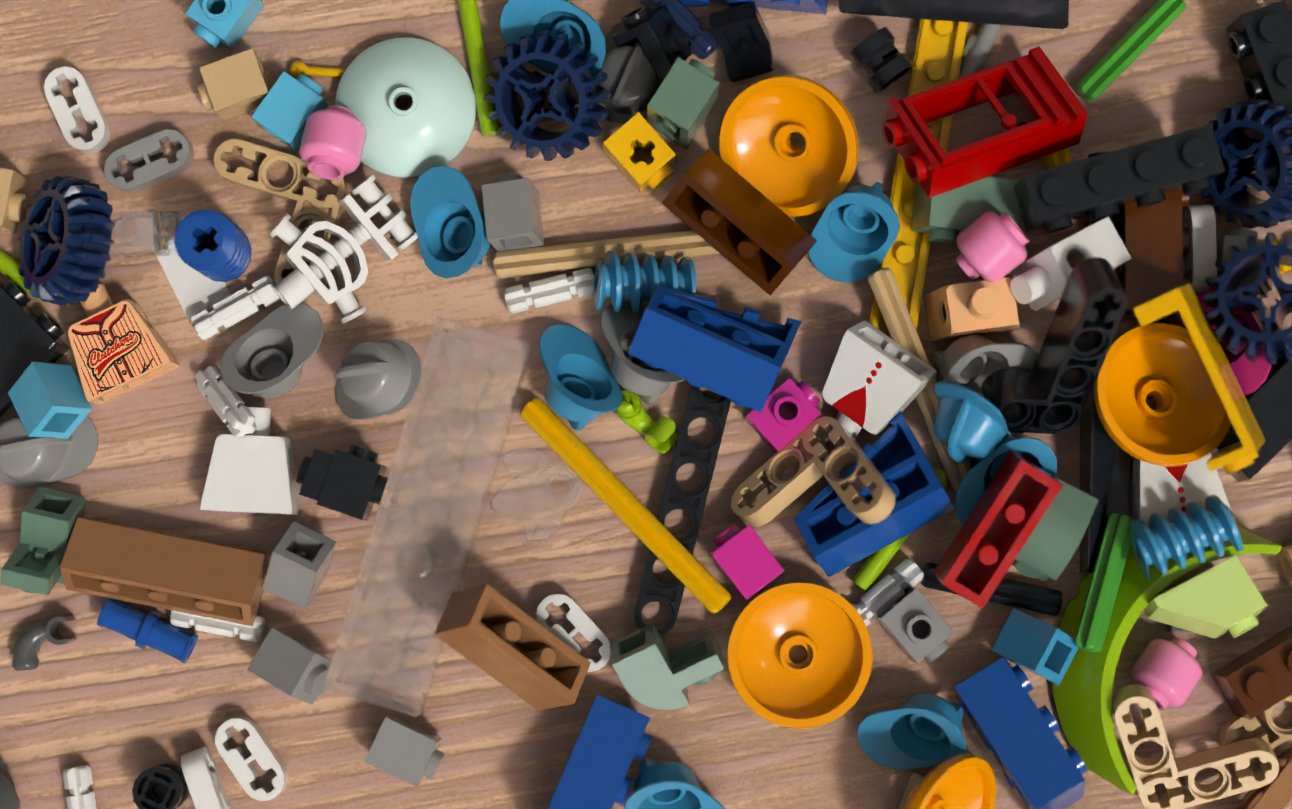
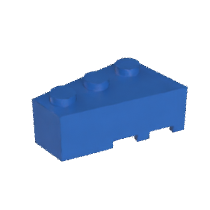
[628,285,802,413]
[794,411,955,577]

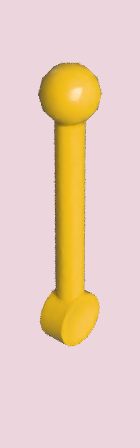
[289,61,346,79]

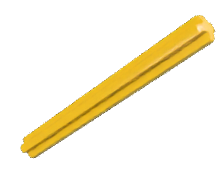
[520,398,731,613]

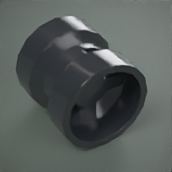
[849,27,914,93]
[132,763,190,809]

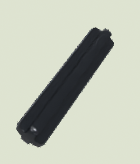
[922,562,1063,616]

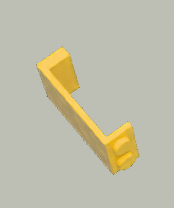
[1133,283,1266,474]

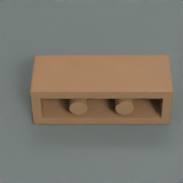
[434,584,591,711]

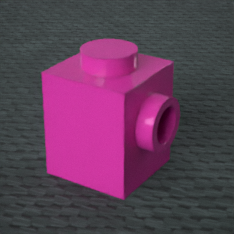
[745,378,821,454]
[710,523,784,600]

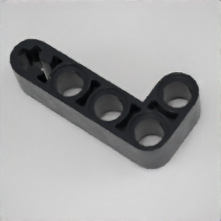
[981,257,1128,434]

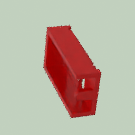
[882,46,1088,198]

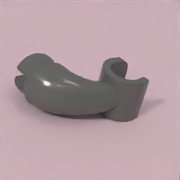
[10,615,77,671]

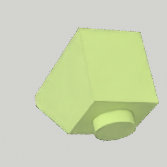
[1144,555,1268,639]

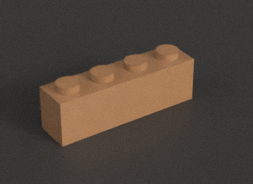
[60,517,267,626]

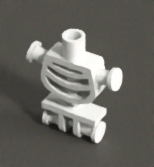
[268,174,418,324]

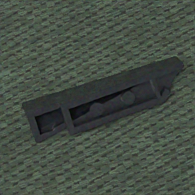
[838,0,1069,29]
[1080,340,1131,573]

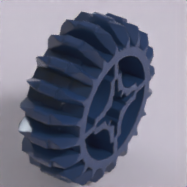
[483,31,611,161]
[1201,99,1292,229]
[17,175,115,306]
[1203,232,1292,365]

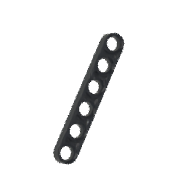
[634,385,731,636]

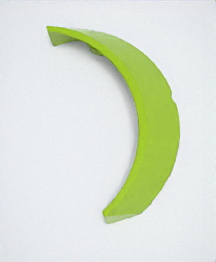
[1051,527,1282,796]

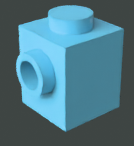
[185,0,265,51]
[251,71,328,152]
[8,362,92,439]

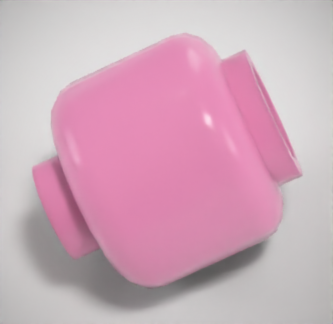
[299,105,366,180]
[955,211,1029,283]
[1130,637,1203,711]

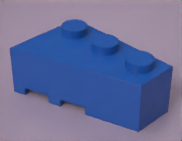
[954,657,1088,809]
[547,695,653,809]

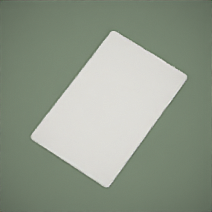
[153,238,231,321]

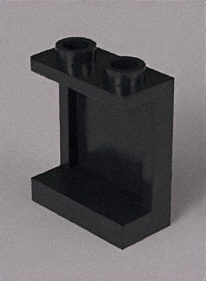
[0,280,69,417]

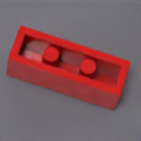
[934,450,1063,609]

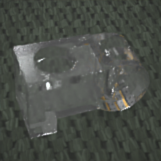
[107,210,189,262]

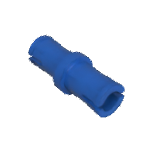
[97,598,198,663]

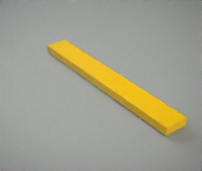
[868,19,968,339]

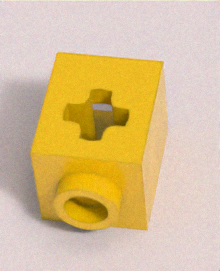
[603,112,676,193]

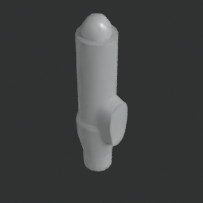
[959,23,1002,78]

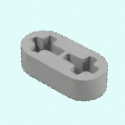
[104,129,194,194]

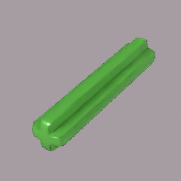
[1075,0,1186,103]
[1074,513,1135,653]

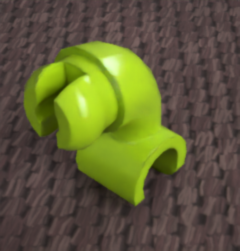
[615,389,678,454]

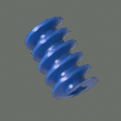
[174,210,252,282]

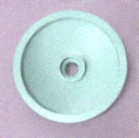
[335,37,476,178]

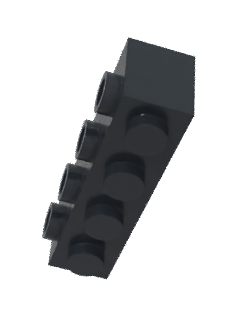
[1226,0,1292,137]
[1014,125,1225,234]

